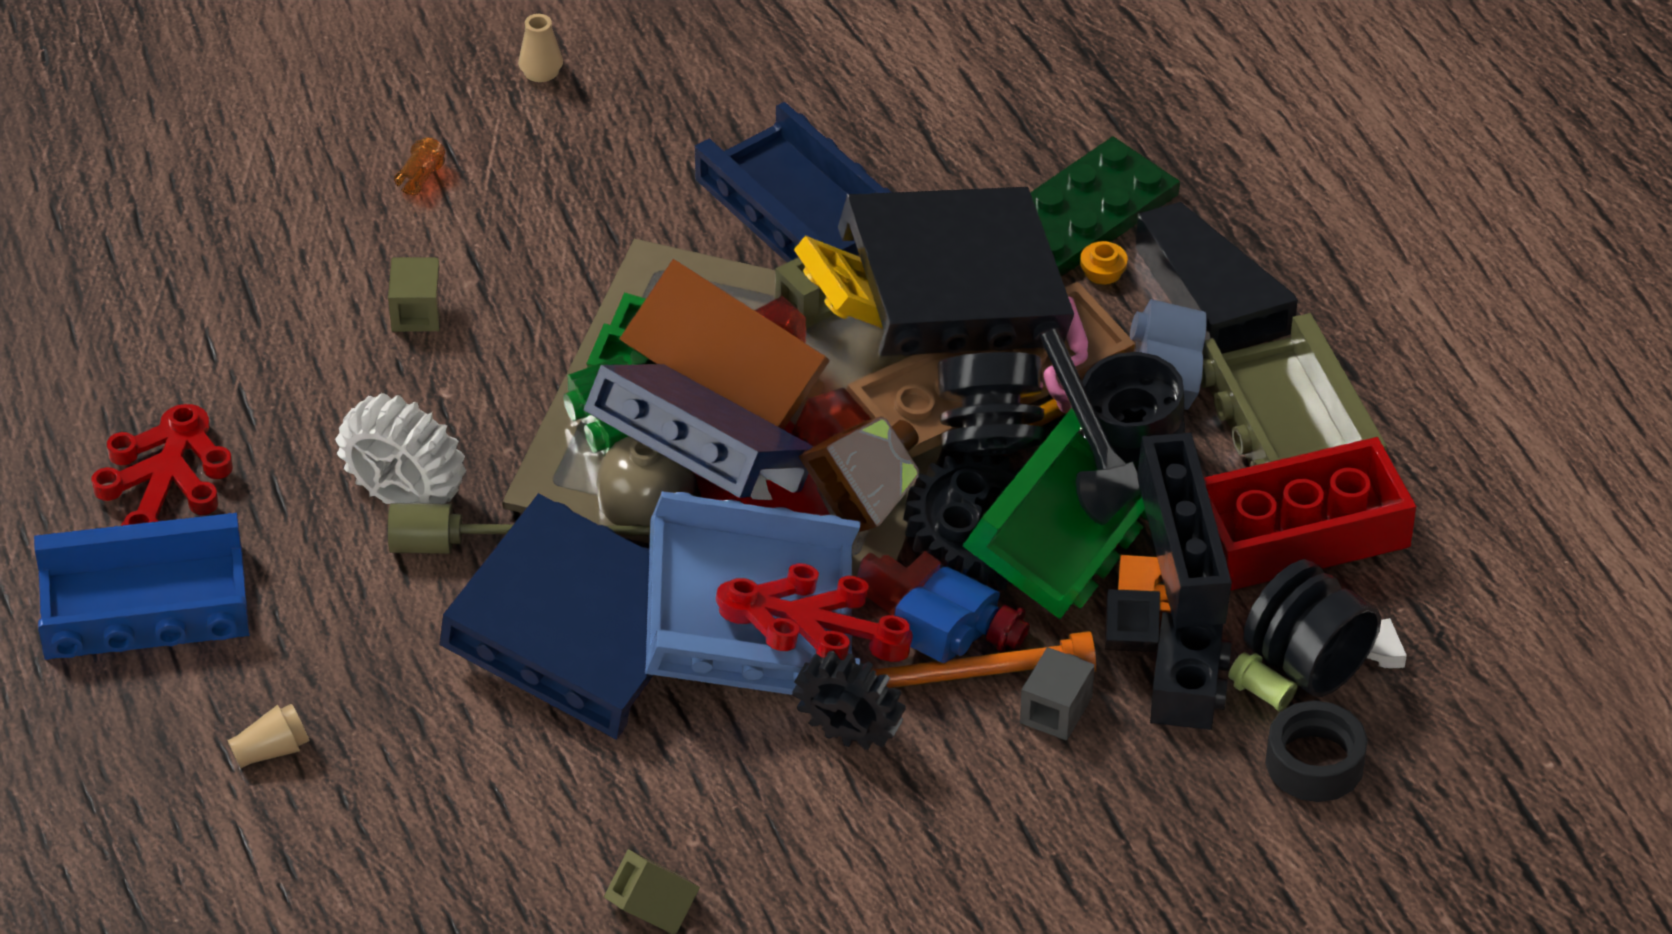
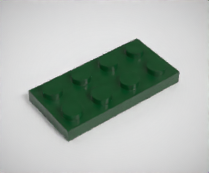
[1030,136,1180,277]

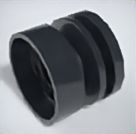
[937,352,1046,456]
[1082,352,1185,473]
[1243,559,1382,697]

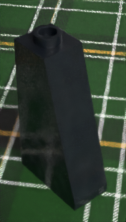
[1136,202,1298,354]

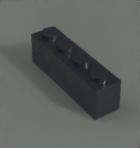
[1137,432,1232,628]

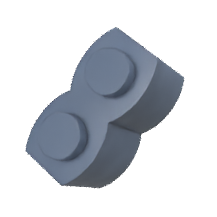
[1130,299,1206,410]

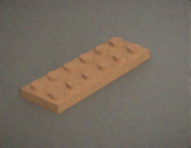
[845,281,1135,458]

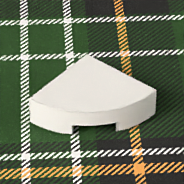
[1367,618,1407,668]

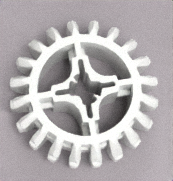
[335,393,466,504]

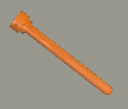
[873,631,1096,688]

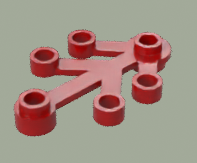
[91,404,233,526]
[716,563,913,662]

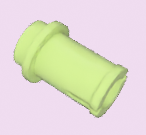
[1228,652,1297,712]

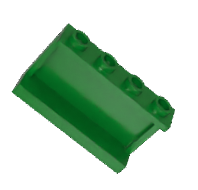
[963,408,1148,619]

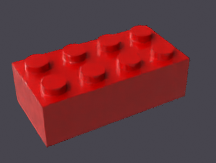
[1204,437,1417,591]

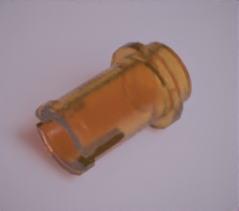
[394,137,445,195]

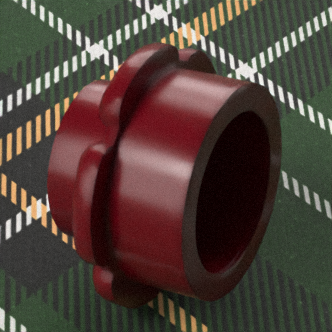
[986,605,1030,653]

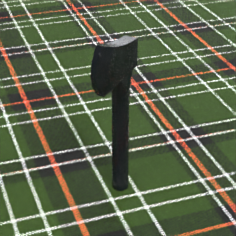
[1039,328,1141,526]

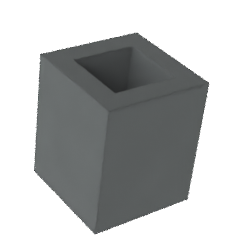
[1020,647,1095,741]

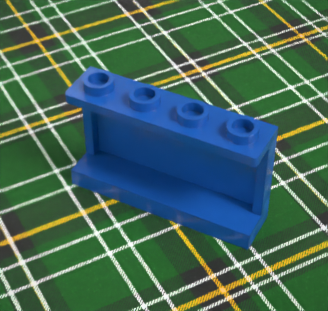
[34,513,250,660]

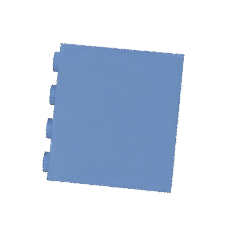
[645,491,860,695]

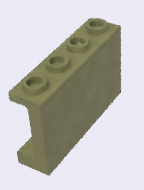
[1201,313,1387,467]

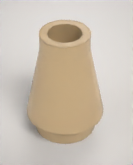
[518,14,563,82]
[227,704,310,768]

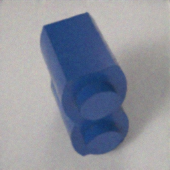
[894,567,1000,663]

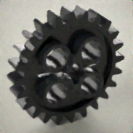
[903,453,1024,590]

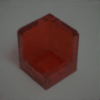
[857,551,941,616]

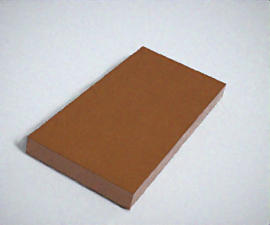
[619,259,830,430]

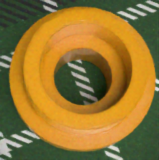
[1080,241,1128,285]

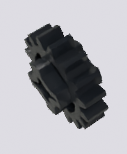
[792,651,906,750]

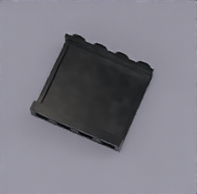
[838,187,1074,356]

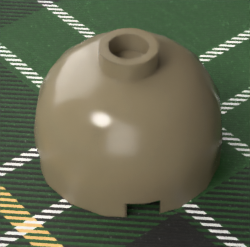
[596,436,696,526]

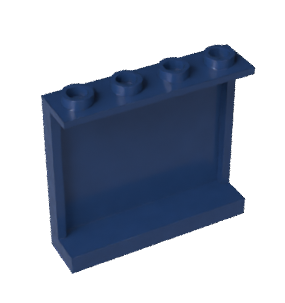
[439,493,654,740]

